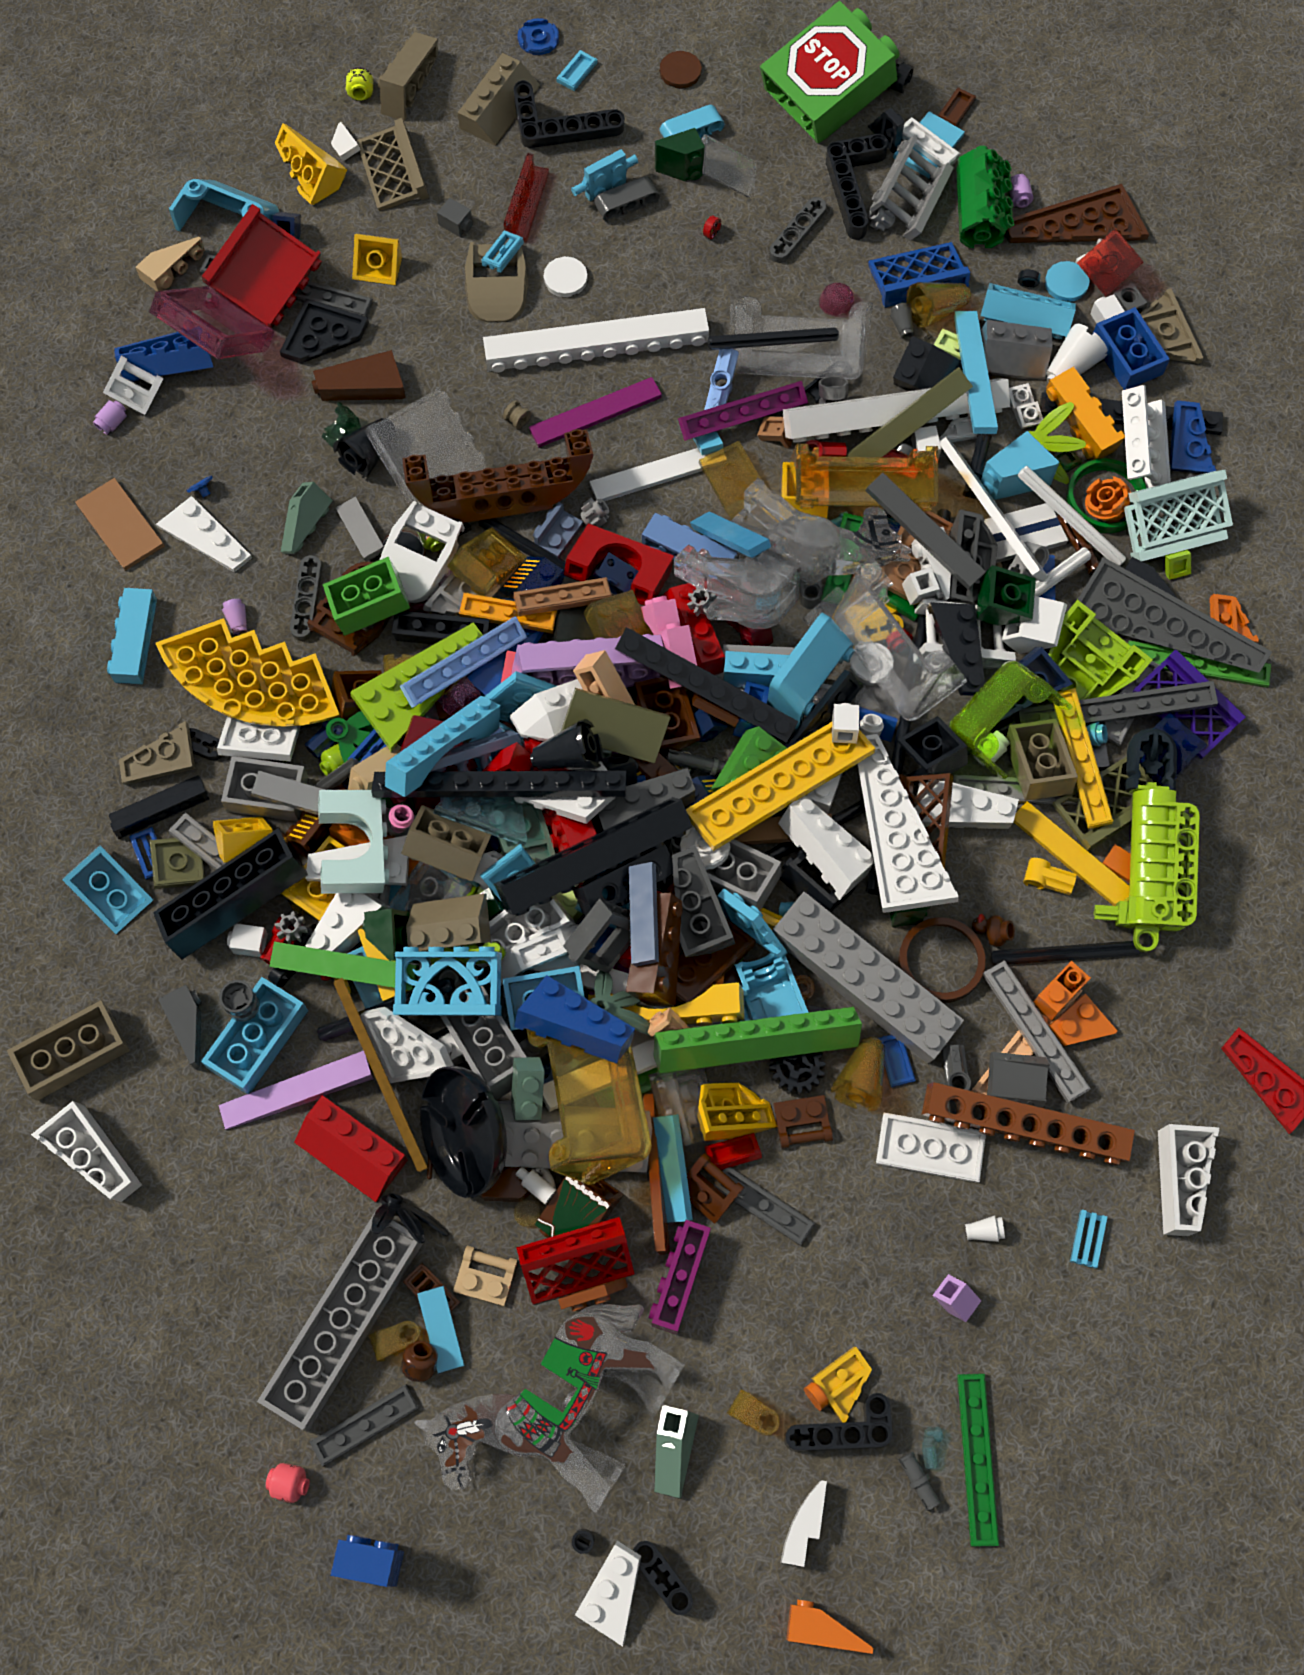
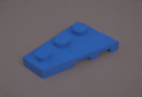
[1169,400,1216,474]

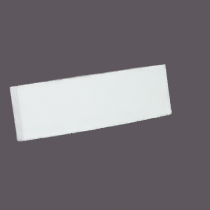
[780,1480,827,1567]

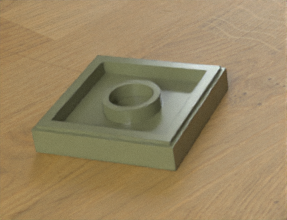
[150,838,205,889]

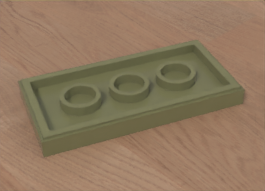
[560,688,670,763]

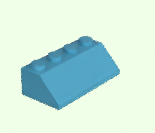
[981,283,1076,339]

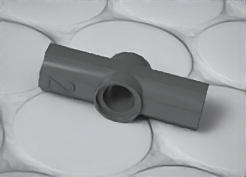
[941,1044,974,1125]

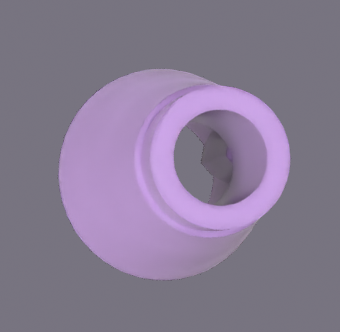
[222,599,248,636]

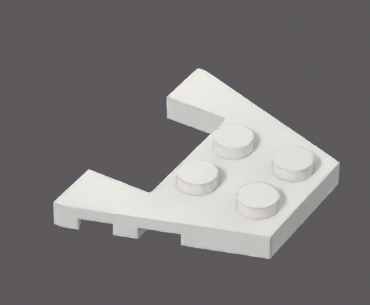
[514,761,616,824]

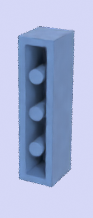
[642,513,737,581]

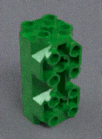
[957,146,1014,248]

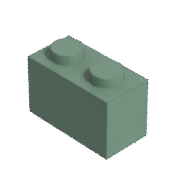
[511,1057,544,1120]

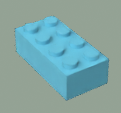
[201,977,308,1094]

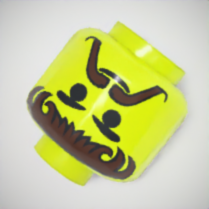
[346,67,374,100]

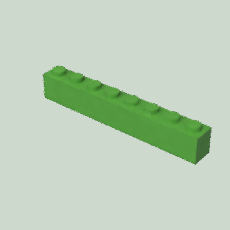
[653,1007,862,1073]

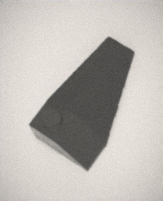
[672,846,735,958]

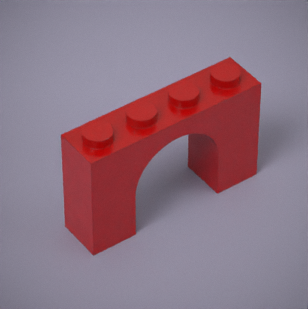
[564,523,674,606]

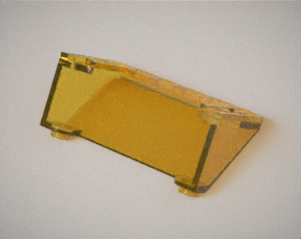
[790,444,938,511]
[527,1029,651,1185]

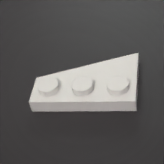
[575,1541,641,1647]

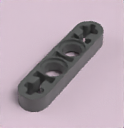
[769,197,826,263]
[290,555,322,641]

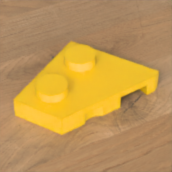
[811,1346,872,1423]

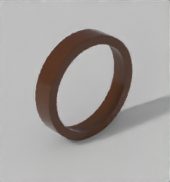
[898,917,985,1003]

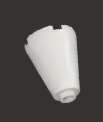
[1046,324,1108,382]

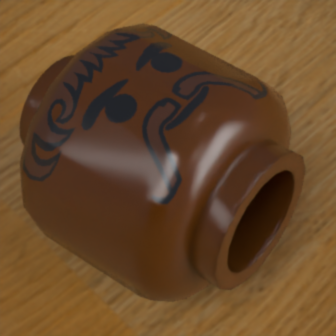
[401,1340,438,1382]

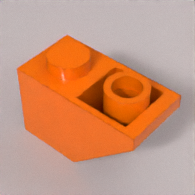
[1033,961,1091,1021]

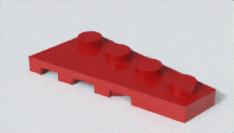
[1221,1027,1304,1134]

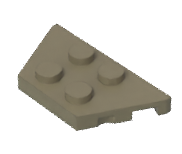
[1140,288,1204,364]

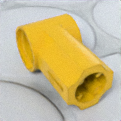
[1023,858,1077,896]

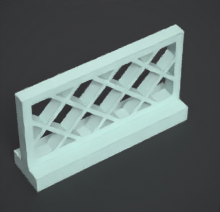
[1128,470,1233,548]
[1124,487,1228,561]

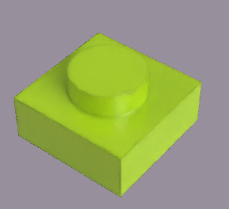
[1165,550,1191,580]

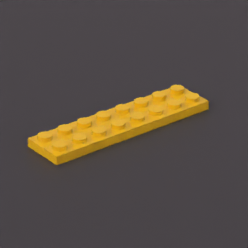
[686,722,875,851]

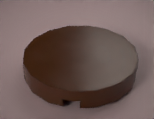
[659,51,702,89]

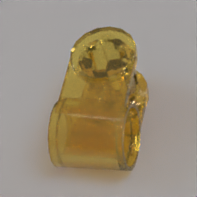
[369,1321,423,1362]
[727,1389,780,1436]

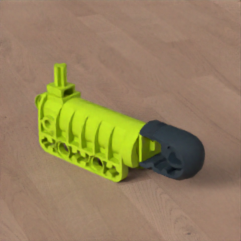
[1093,728,1199,952]

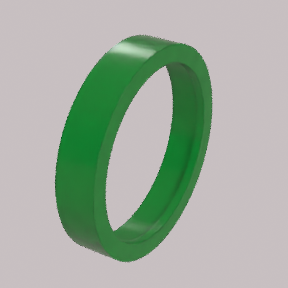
[1066,458,1146,533]

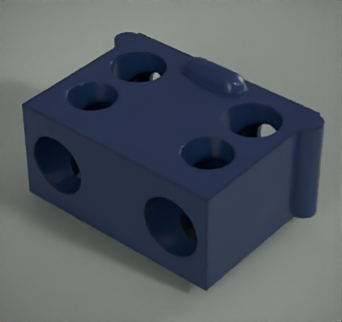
[590,552,638,599]

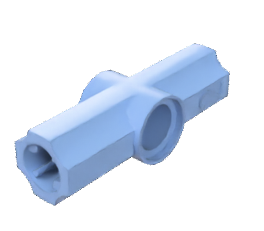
[704,349,739,410]

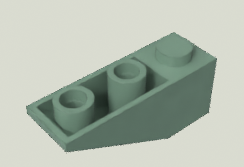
[281,482,333,554]
[654,1405,699,1498]

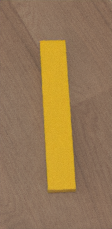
[1051,688,1113,829]
[1014,801,1129,906]

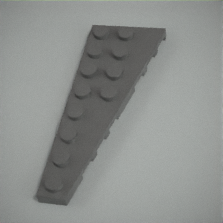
[1078,557,1272,673]

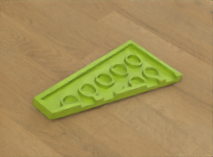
[351,622,483,752]

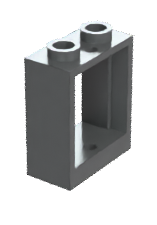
[563,898,631,973]

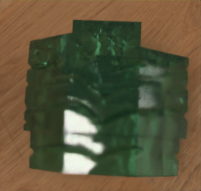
[321,402,361,448]

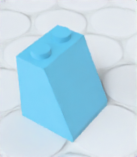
[981,431,1059,500]

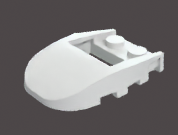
[380,501,465,603]

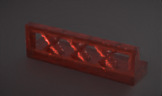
[504,153,549,242]

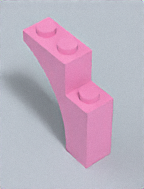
[638,596,697,689]

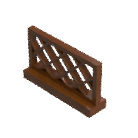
[898,773,954,869]

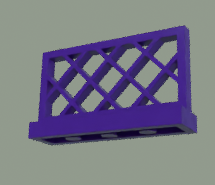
[1132,649,1245,759]

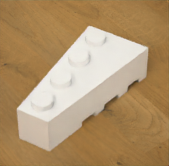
[778,796,874,900]
[31,1101,142,1202]

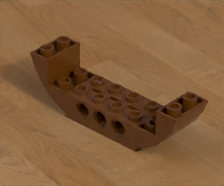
[402,429,593,523]

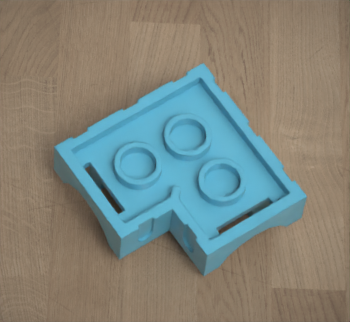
[735,953,809,1021]

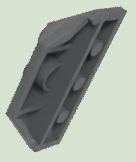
[949,509,998,604]

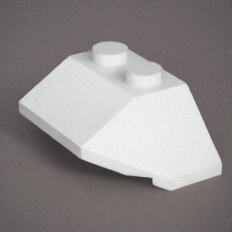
[510,679,583,741]

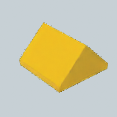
[352,234,402,285]

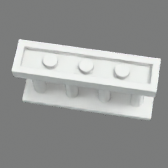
[1122,385,1171,489]
[915,598,1016,669]

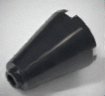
[333,418,396,478]
[530,719,603,771]

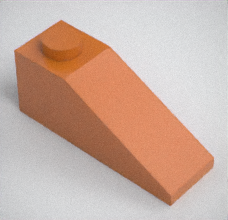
[786,1599,873,1654]

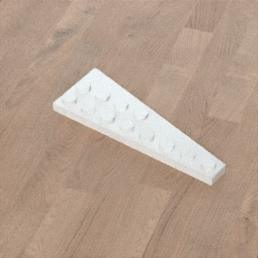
[858,734,958,913]

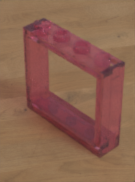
[149,286,275,359]

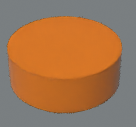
[804,1382,829,1411]

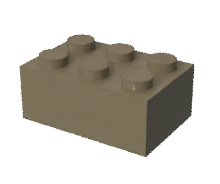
[1006,719,1078,801]
[401,805,492,881]

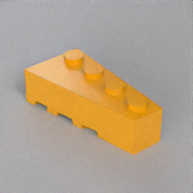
[1046,366,1125,460]

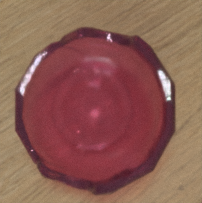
[819,282,855,316]

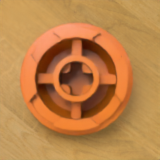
[1085,476,1131,523]

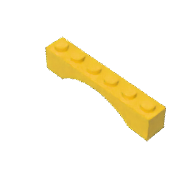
[588,983,745,1031]

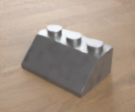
[981,320,1052,381]

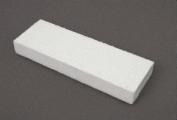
[902,117,960,167]

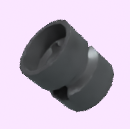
[819,376,848,404]

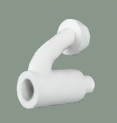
[516,1167,556,1205]

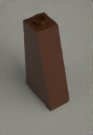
[311,350,406,401]

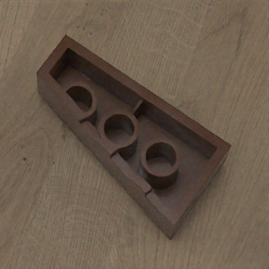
[625,893,683,1007]

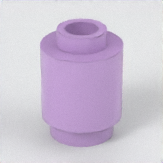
[1009,174,1033,208]
[93,400,127,435]

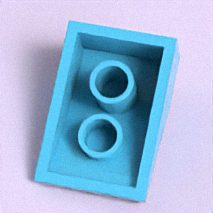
[62,845,153,934]

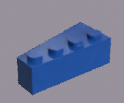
[114,325,213,382]
[514,975,635,1064]

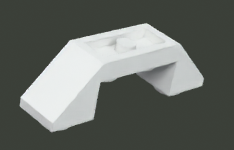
[501,924,595,986]

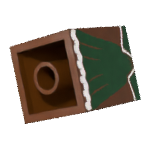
[535,1169,624,1238]

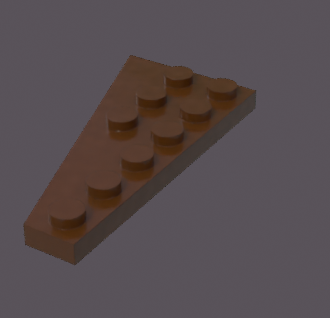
[1005,184,1149,243]

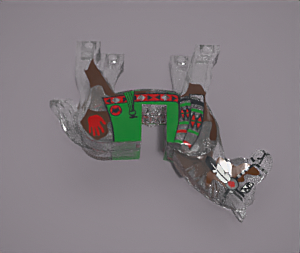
[414,1304,685,1513]

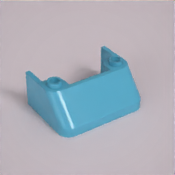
[169,179,279,231]
[767,612,855,729]

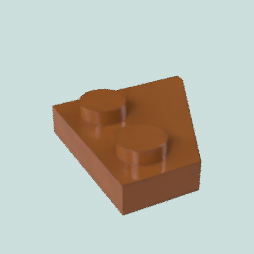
[558,1277,628,1311]

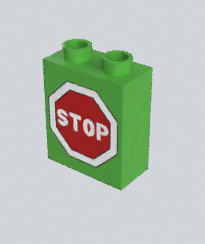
[760,0,900,144]

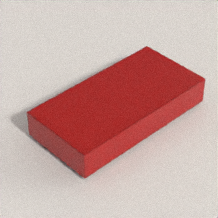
[704,1133,762,1170]

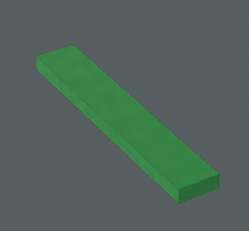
[957,1374,999,1546]

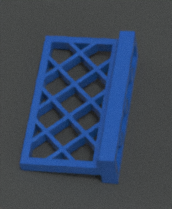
[868,242,970,308]

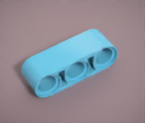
[660,105,725,138]

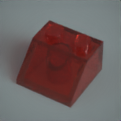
[1077,228,1144,297]

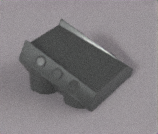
[987,1052,1050,1108]

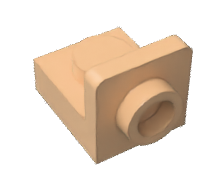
[648,1007,689,1037]

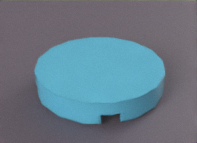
[1045,261,1090,302]

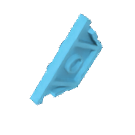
[717,888,787,958]

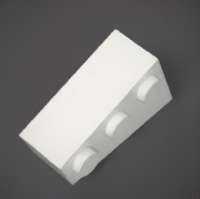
[305,893,393,953]

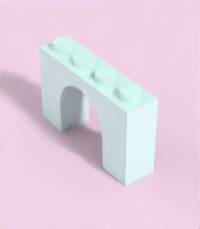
[318,790,389,894]

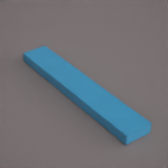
[690,512,771,558]

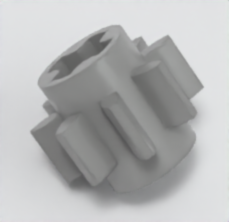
[868,205,895,231]
[581,497,609,527]
[687,586,718,617]
[275,911,308,944]

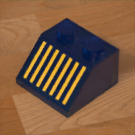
[499,556,564,601]

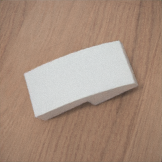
[1009,383,1043,429]

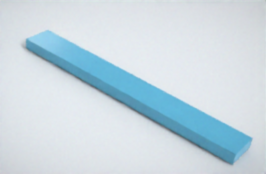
[954,311,998,434]

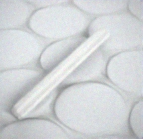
[1018,466,1126,566]

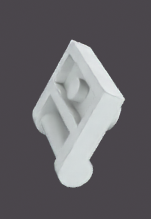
[103,356,163,415]

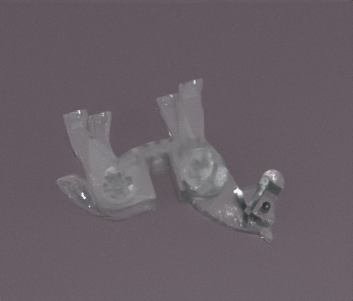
[674,478,912,629]

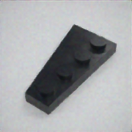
[927,602,986,696]

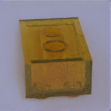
[447,527,527,596]
[583,590,647,639]

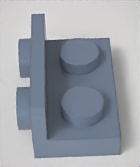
[533,502,583,558]

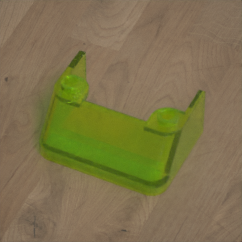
[949,661,1073,779]

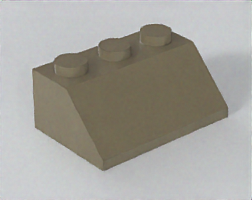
[406,893,491,952]

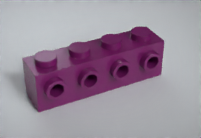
[648,1220,711,1335]

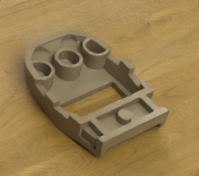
[465,242,528,322]

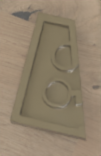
[119,721,195,785]

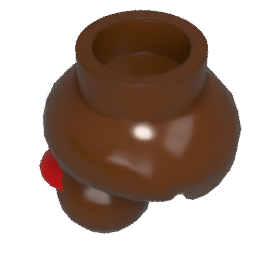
[972,914,1015,947]

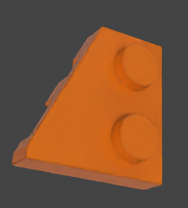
[1210,594,1259,643]
[1048,994,1118,1047]

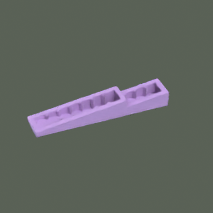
[219,1051,374,1130]

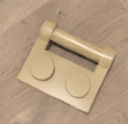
[453,1245,518,1307]

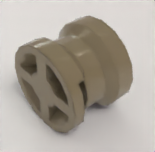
[503,400,531,430]

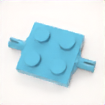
[571,149,638,201]

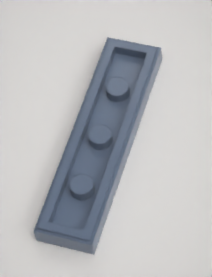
[629,862,659,966]

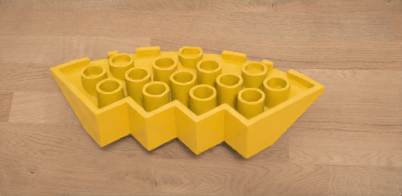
[156,618,340,727]

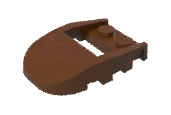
[307,562,392,656]

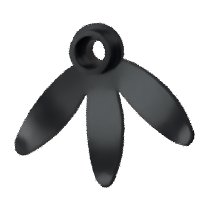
[371,1193,450,1243]

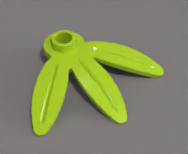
[1028,402,1086,484]

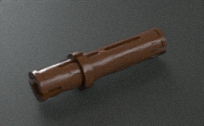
[1057,515,1099,575]

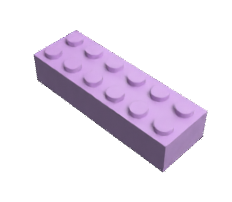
[512,634,663,687]

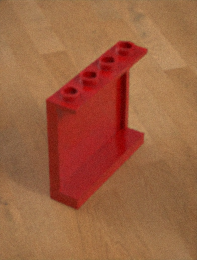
[202,204,322,329]

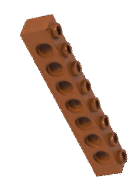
[921,1082,1135,1166]

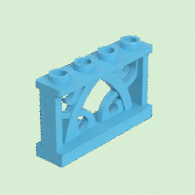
[393,947,502,1016]

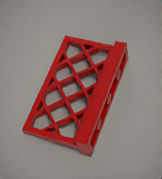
[516,1217,635,1305]

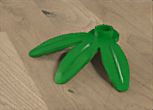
[326,711,385,763]

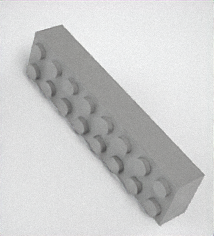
[772,892,964,1064]
[257,1211,423,1432]

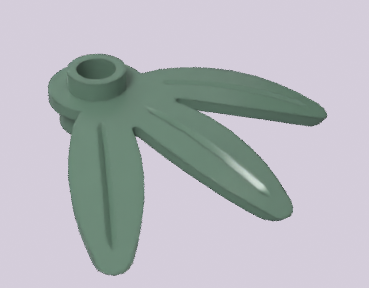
[590,971,650,1036]

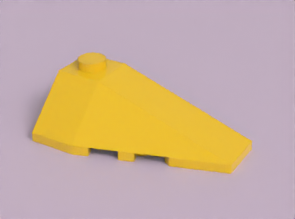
[275,123,347,205]

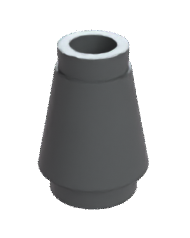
[890,303,914,339]

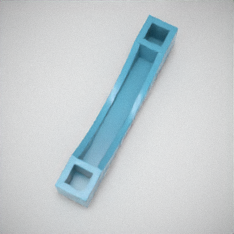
[385,696,501,797]

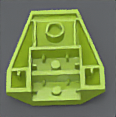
[1045,599,1153,704]

